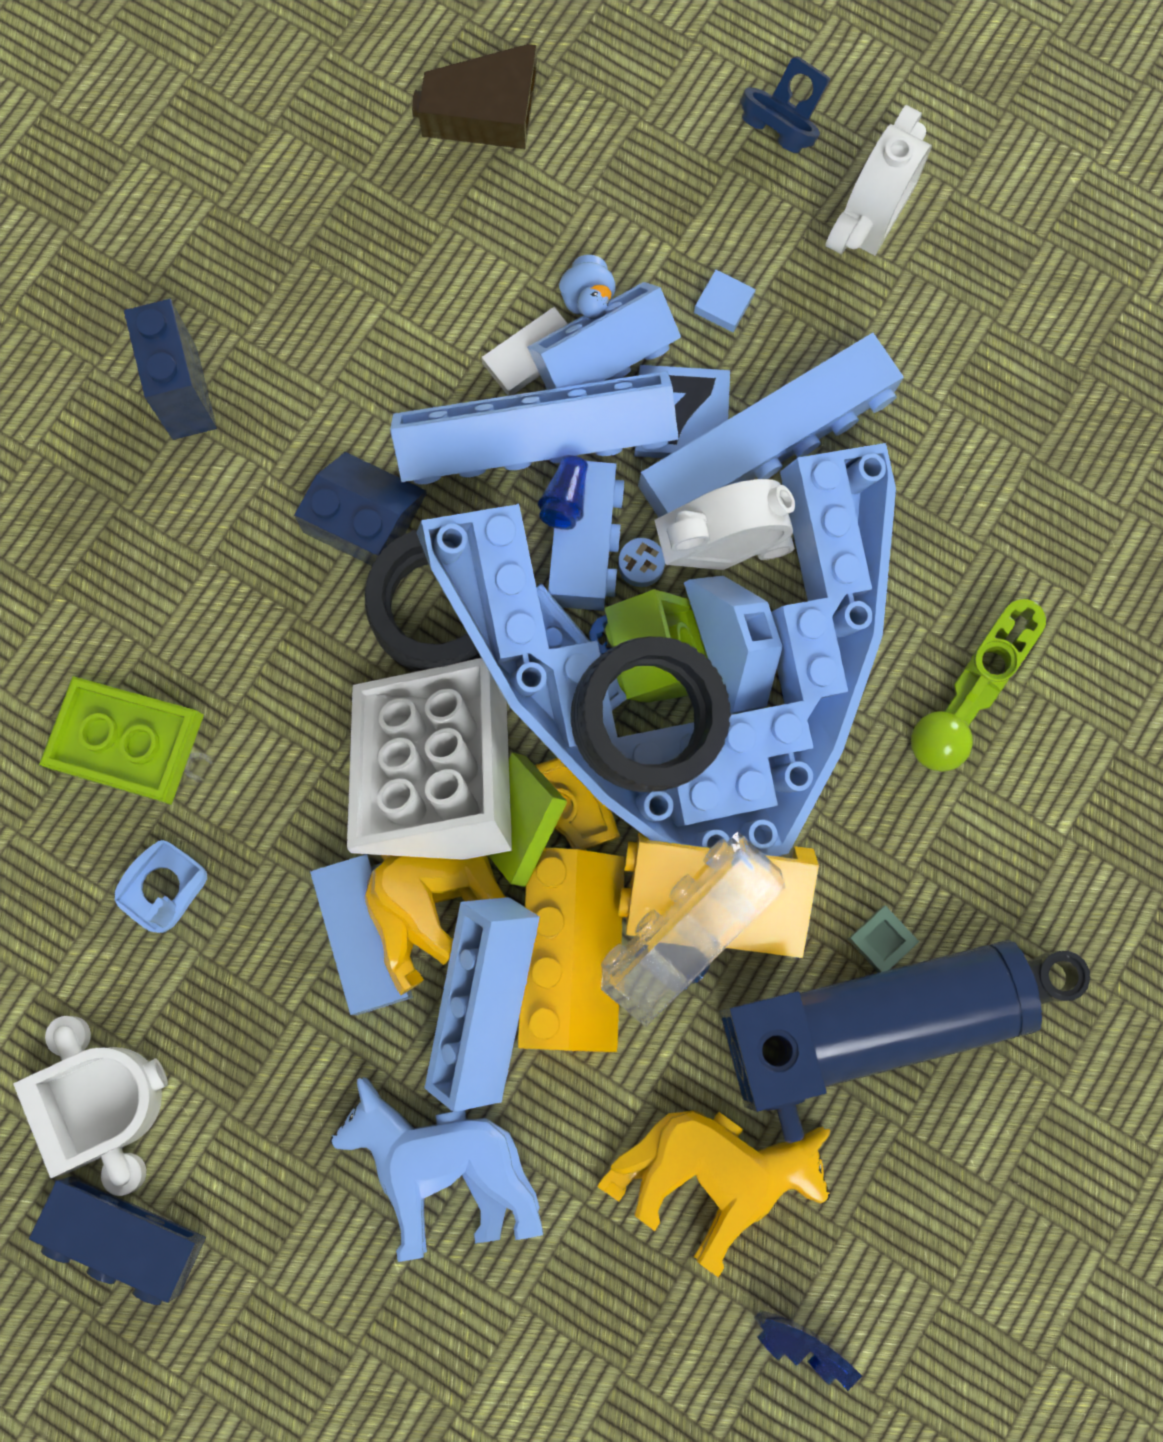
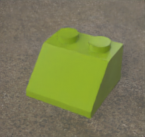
[605,589,708,703]

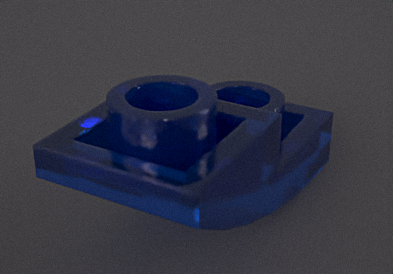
[754,1310,862,1391]

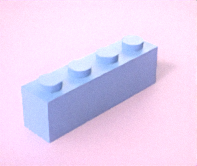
[425,897,540,1112]

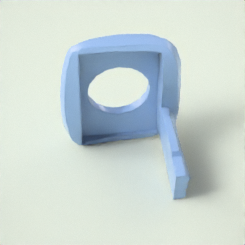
[115,840,207,933]

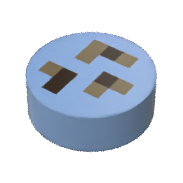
[618,538,665,587]

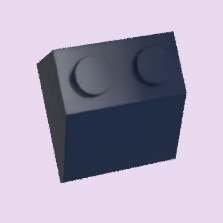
[294,452,427,566]

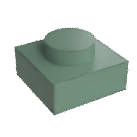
[847,905,919,973]

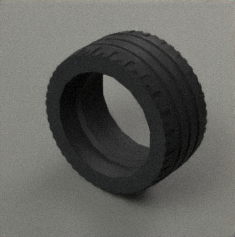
[365,530,482,672]
[570,636,731,792]

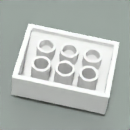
[347,658,512,860]

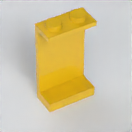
[618,832,819,958]

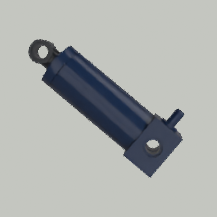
[719,940,1091,1143]

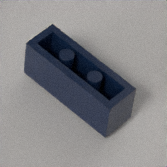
[29,1176,206,1305]

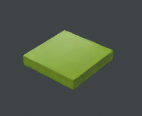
[488,752,567,887]

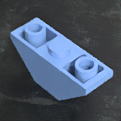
[684,576,783,715]

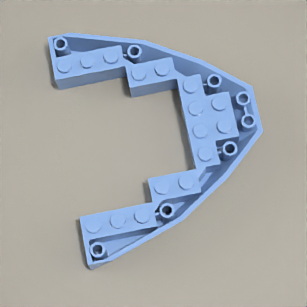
[416,443,896,856]

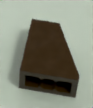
[412,44,537,149]

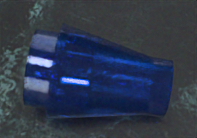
[538,455,589,530]

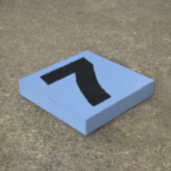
[634,365,730,458]

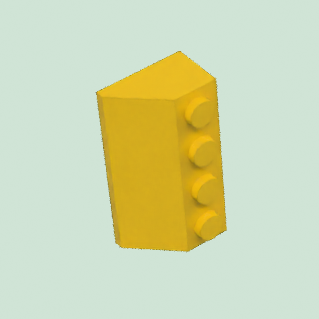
[518,848,625,1052]

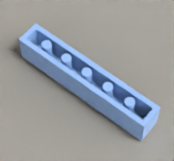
[638,333,904,517]
[390,371,679,484]

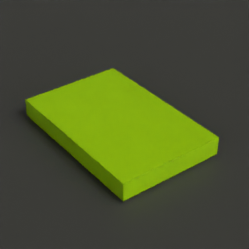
[39,676,204,805]

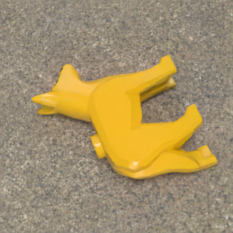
[364,855,506,995]
[597,1110,830,1277]

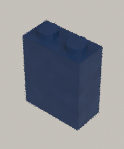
[124,298,217,440]

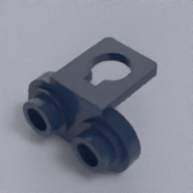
[740,56,830,153]

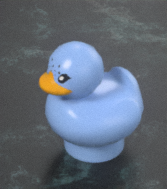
[559,255,615,319]

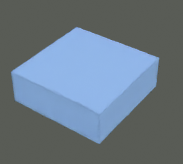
[694,270,756,333]

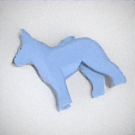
[330,1077,543,1262]

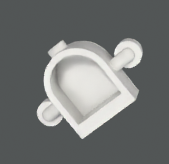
[825,105,932,256]
[654,479,795,570]
[13,1016,168,1196]

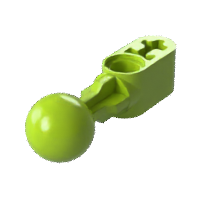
[911,599,1046,772]

